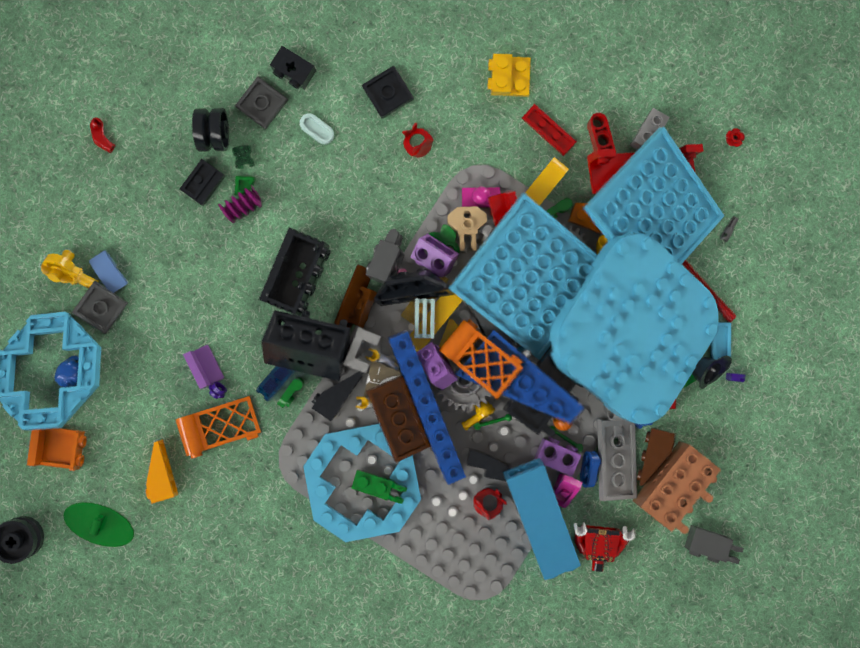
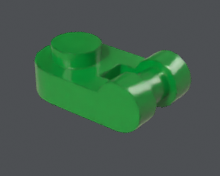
[277,377,304,408]

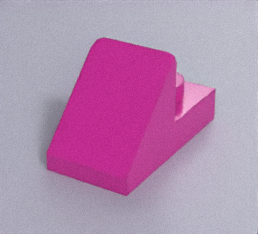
[553,474,582,509]

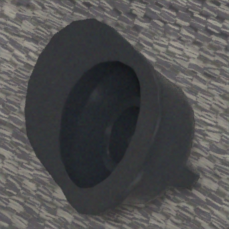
[692,356,732,389]

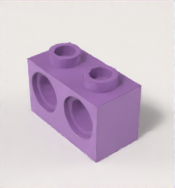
[411,234,459,278]
[416,342,458,390]
[534,437,581,477]

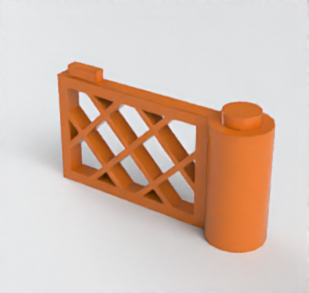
[439,319,523,399]
[175,396,261,459]

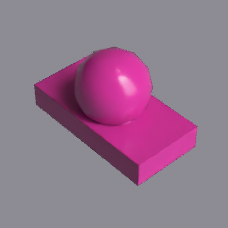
[462,186,500,208]

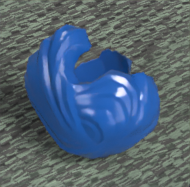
[54,356,79,387]

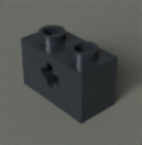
[270,46,316,90]

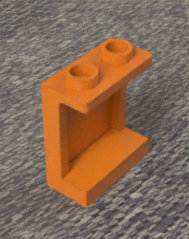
[27,428,87,471]

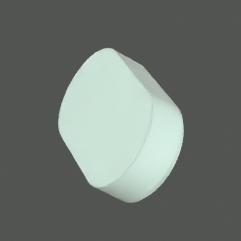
[300,113,334,145]

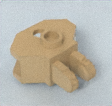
[447,206,487,251]

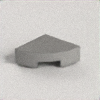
[476,225,493,246]

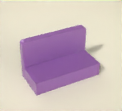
[183,345,224,389]

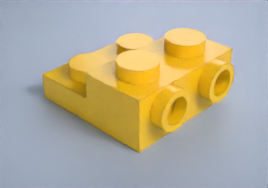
[487,54,531,97]

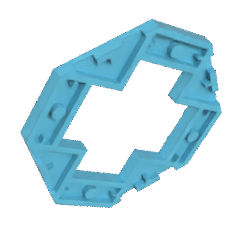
[0,312,101,431]
[303,423,421,542]

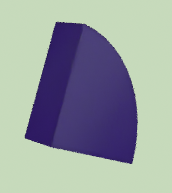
[726,373,746,382]

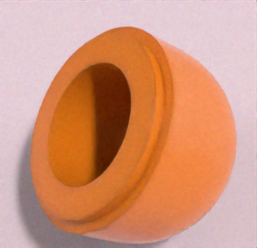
[553,417,573,431]

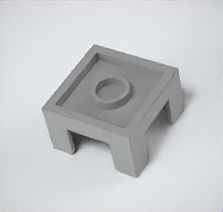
[344,328,383,373]

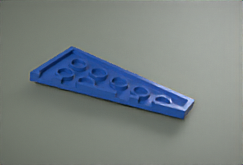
[455,330,585,424]

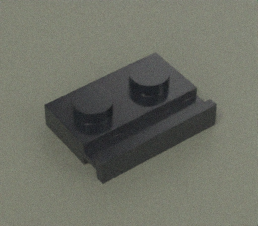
[179,159,225,206]

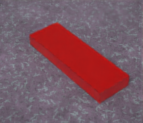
[522,104,577,157]

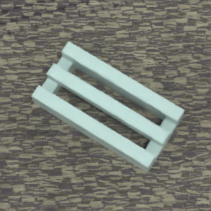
[414,299,435,338]

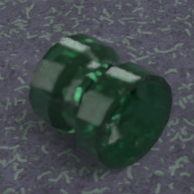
[232,145,255,169]

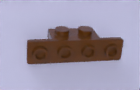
[334,264,377,329]

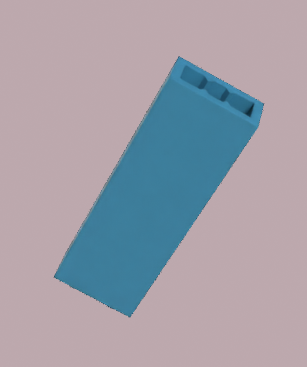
[503,458,581,580]

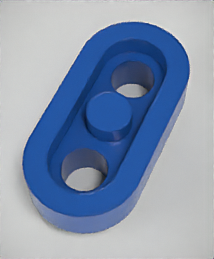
[580,451,601,488]

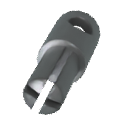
[719,216,738,242]

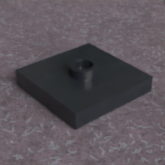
[361,66,414,119]

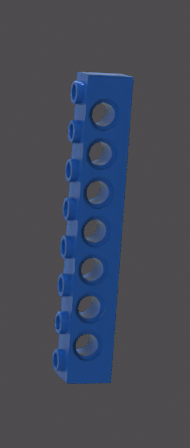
[387,330,466,485]

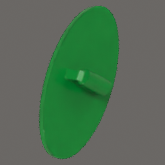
[64,503,134,547]

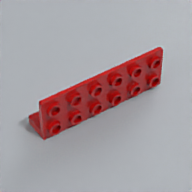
[587,144,704,194]

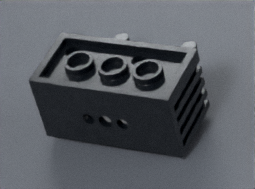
[259,227,331,316]
[261,310,350,381]
[503,347,583,437]

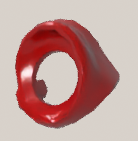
[402,123,434,158]
[473,488,507,520]

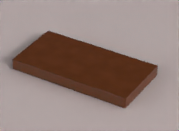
[366,375,431,463]

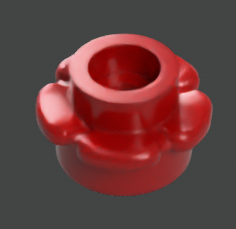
[726,128,745,147]

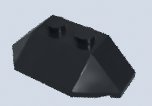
[374,269,454,306]

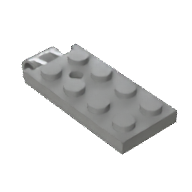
[597,408,637,501]

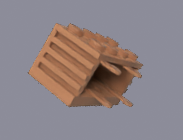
[632,441,721,534]

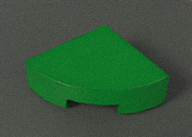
[234,176,255,196]

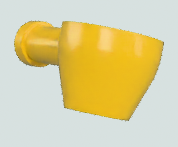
[461,401,496,431]

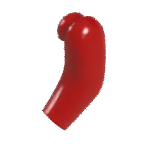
[90,117,115,153]

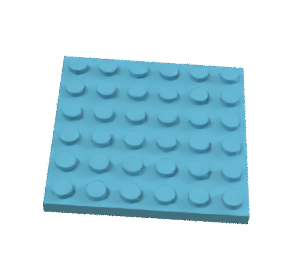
[583,127,724,264]
[448,193,597,360]

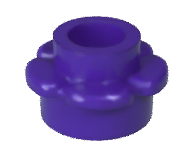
[208,381,227,399]

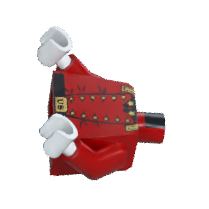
[574,522,635,572]

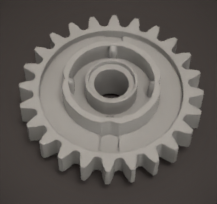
[435,355,492,412]

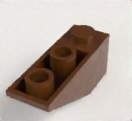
[637,428,677,486]

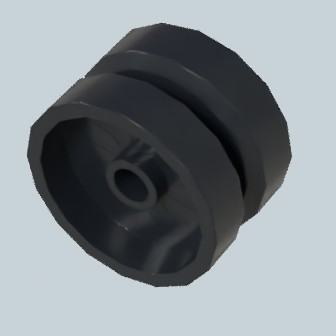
[192,108,229,152]
[0,516,44,564]

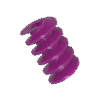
[218,185,262,223]

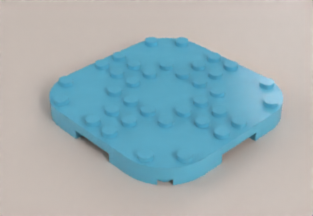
[550,234,718,424]

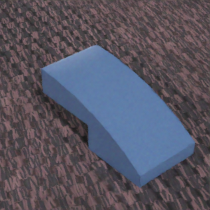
[89,250,128,293]

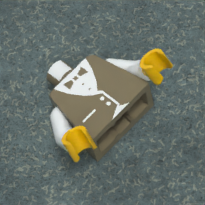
[355,348,401,409]

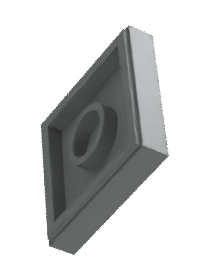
[235,76,288,130]
[72,281,128,334]

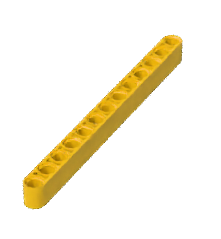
[410,157,569,352]

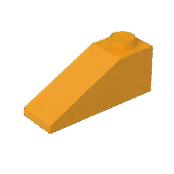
[146,439,179,504]

